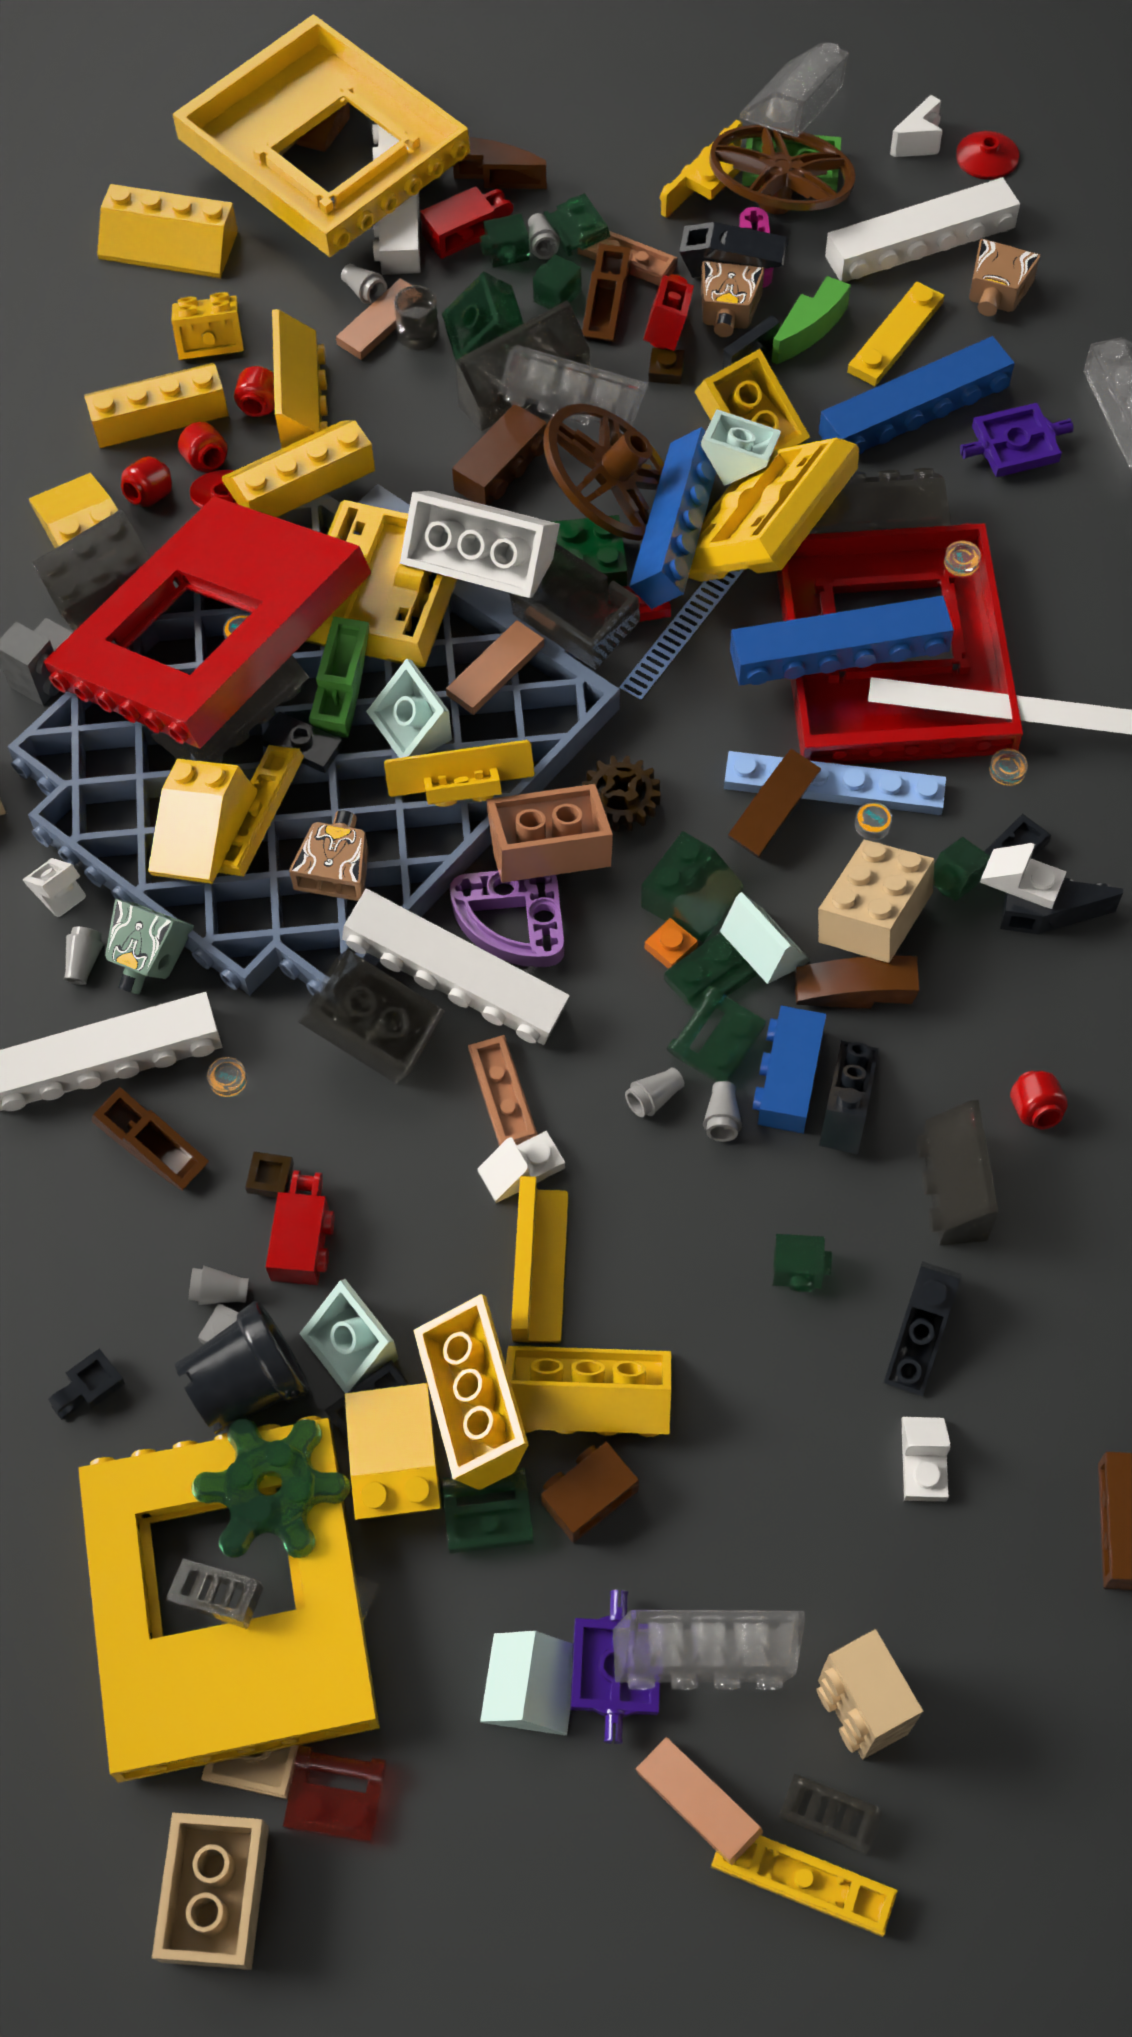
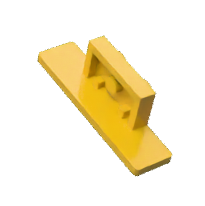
[660,120,743,218]
[384,740,535,807]

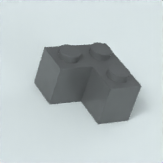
[0,618,73,706]

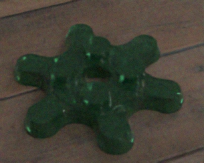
[191,1419,351,1558]

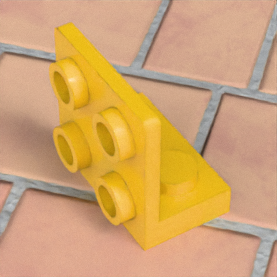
[171,292,244,360]

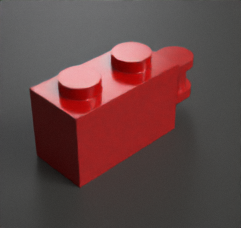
[420,186,514,259]
[643,274,694,351]
[266,1170,335,1285]

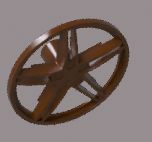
[709,125,856,214]
[543,404,664,541]

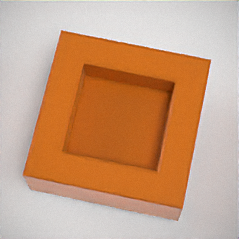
[644,918,698,971]

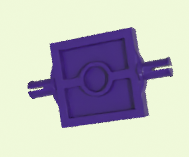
[960,403,1074,478]
[570,1590,662,1744]

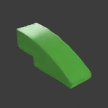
[771,276,851,364]
[309,616,369,738]

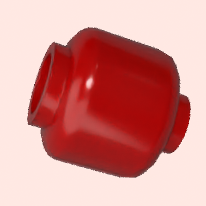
[234,366,275,417]
[178,422,228,473]
[121,456,172,507]
[1010,1071,1068,1130]

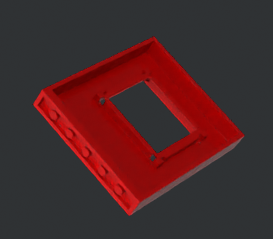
[43,496,372,749]
[777,523,1023,765]

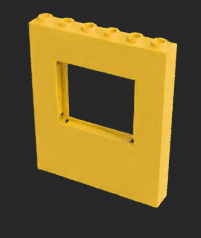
[172,14,470,257]
[78,1416,380,1783]

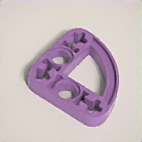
[450,871,565,967]

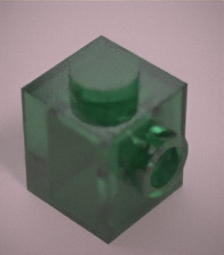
[480,213,530,268]
[532,254,582,315]
[933,837,991,901]
[772,1234,832,1292]

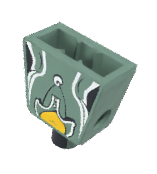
[105,899,194,994]

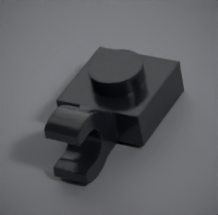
[48,1348,125,1420]

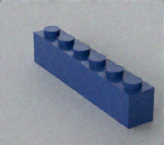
[818,336,1015,455]
[629,427,716,609]
[730,596,954,686]

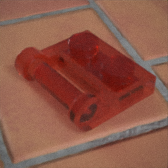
[283,1745,386,1844]

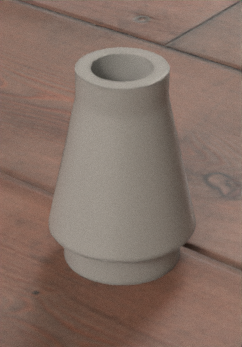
[528,213,560,259]
[341,264,387,304]
[64,926,103,985]
[625,1067,684,1117]
[703,1081,742,1142]
[188,1265,249,1305]

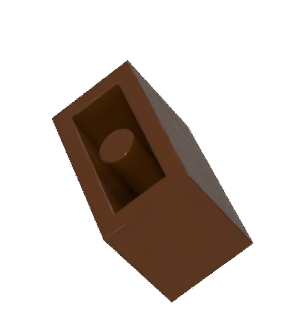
[541,1441,639,1544]

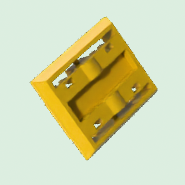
[688,437,859,582]
[305,500,457,668]

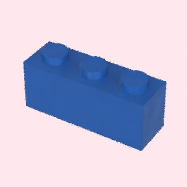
[752,1006,826,1134]

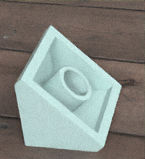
[701,409,781,486]
[366,659,452,758]
[720,892,810,984]
[299,1279,398,1393]
[480,1631,573,1736]

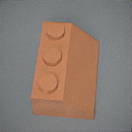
[486,784,613,883]

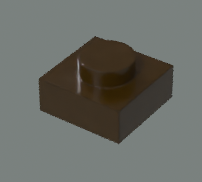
[648,348,685,385]
[245,1151,294,1198]

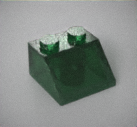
[441,271,527,364]
[641,831,744,943]

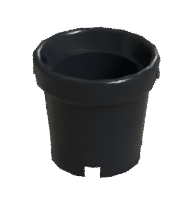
[175,1301,310,1434]

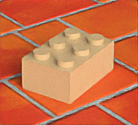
[818,839,934,963]
[816,1629,923,1760]
[152,1813,269,1970]

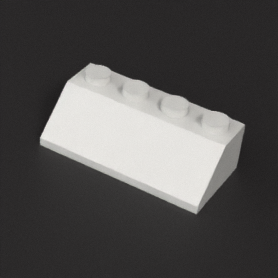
[400,491,560,598]

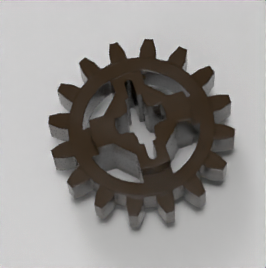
[582,755,661,832]

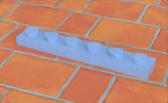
[724,751,946,815]

